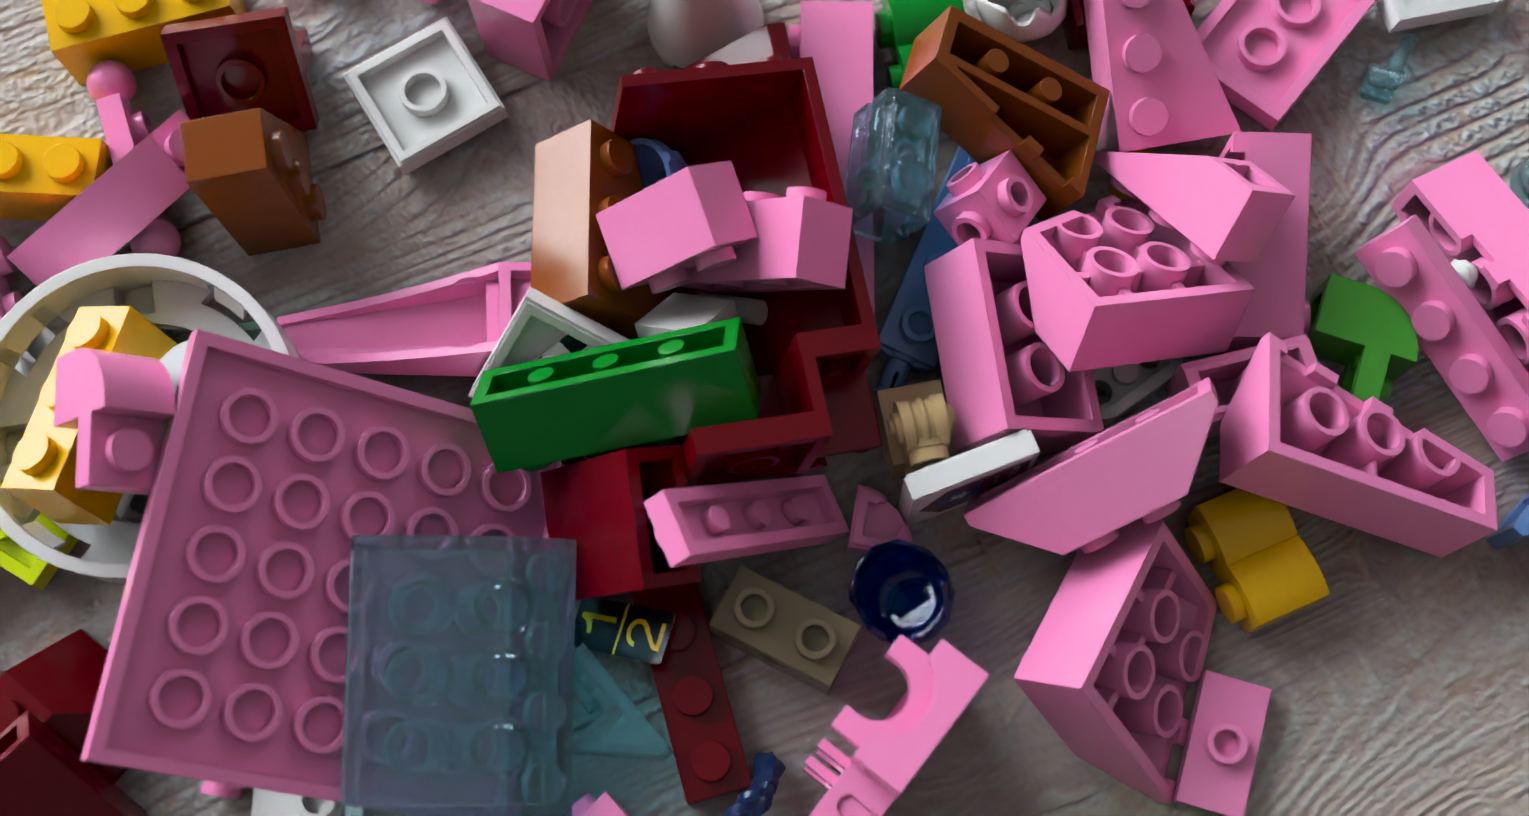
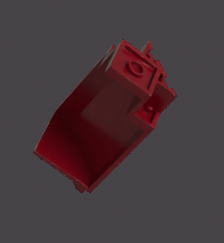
[610,22,883,487]

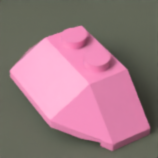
[964,377,1218,555]

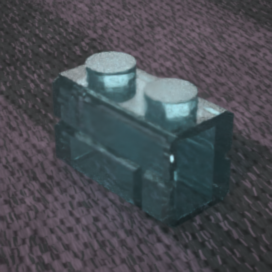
[844,87,942,245]

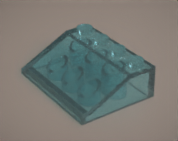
[340,535,576,816]

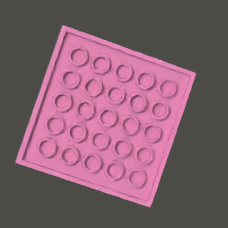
[81,329,565,816]

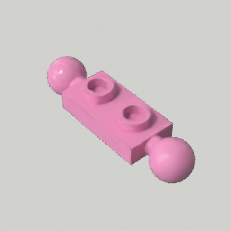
[86,60,181,257]

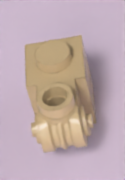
[874,379,957,481]

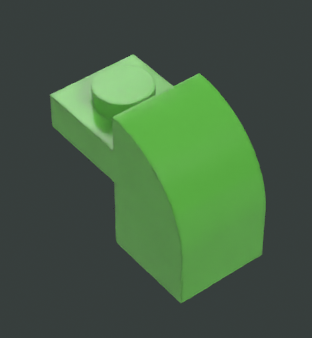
[1307,273,1418,404]

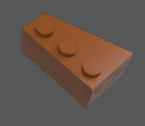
[899,5,1110,222]
[180,108,327,256]
[531,119,667,340]

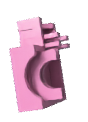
[803,634,990,816]

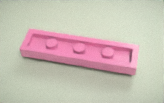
[1354,214,1529,462]
[643,474,850,568]

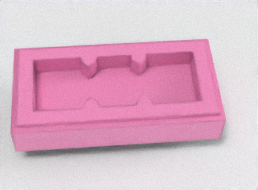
[1172,670,1272,816]

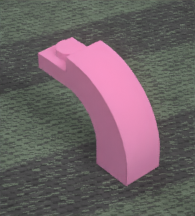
[7,109,190,286]

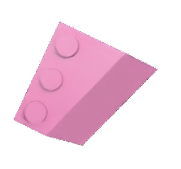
[1021,195,1255,372]
[1013,519,1218,805]

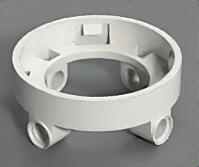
[0,253,301,584]

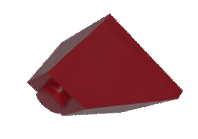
[0,629,128,784]

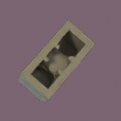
[709,565,861,696]

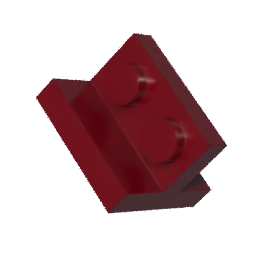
[160,7,320,131]

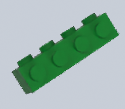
[470,317,761,473]

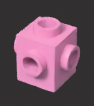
[933,149,1047,246]

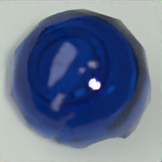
[848,539,955,645]

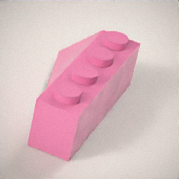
[1219,332,1498,558]

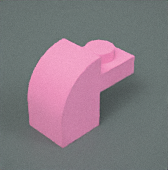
[54,348,175,495]

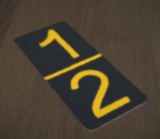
[568,598,675,664]

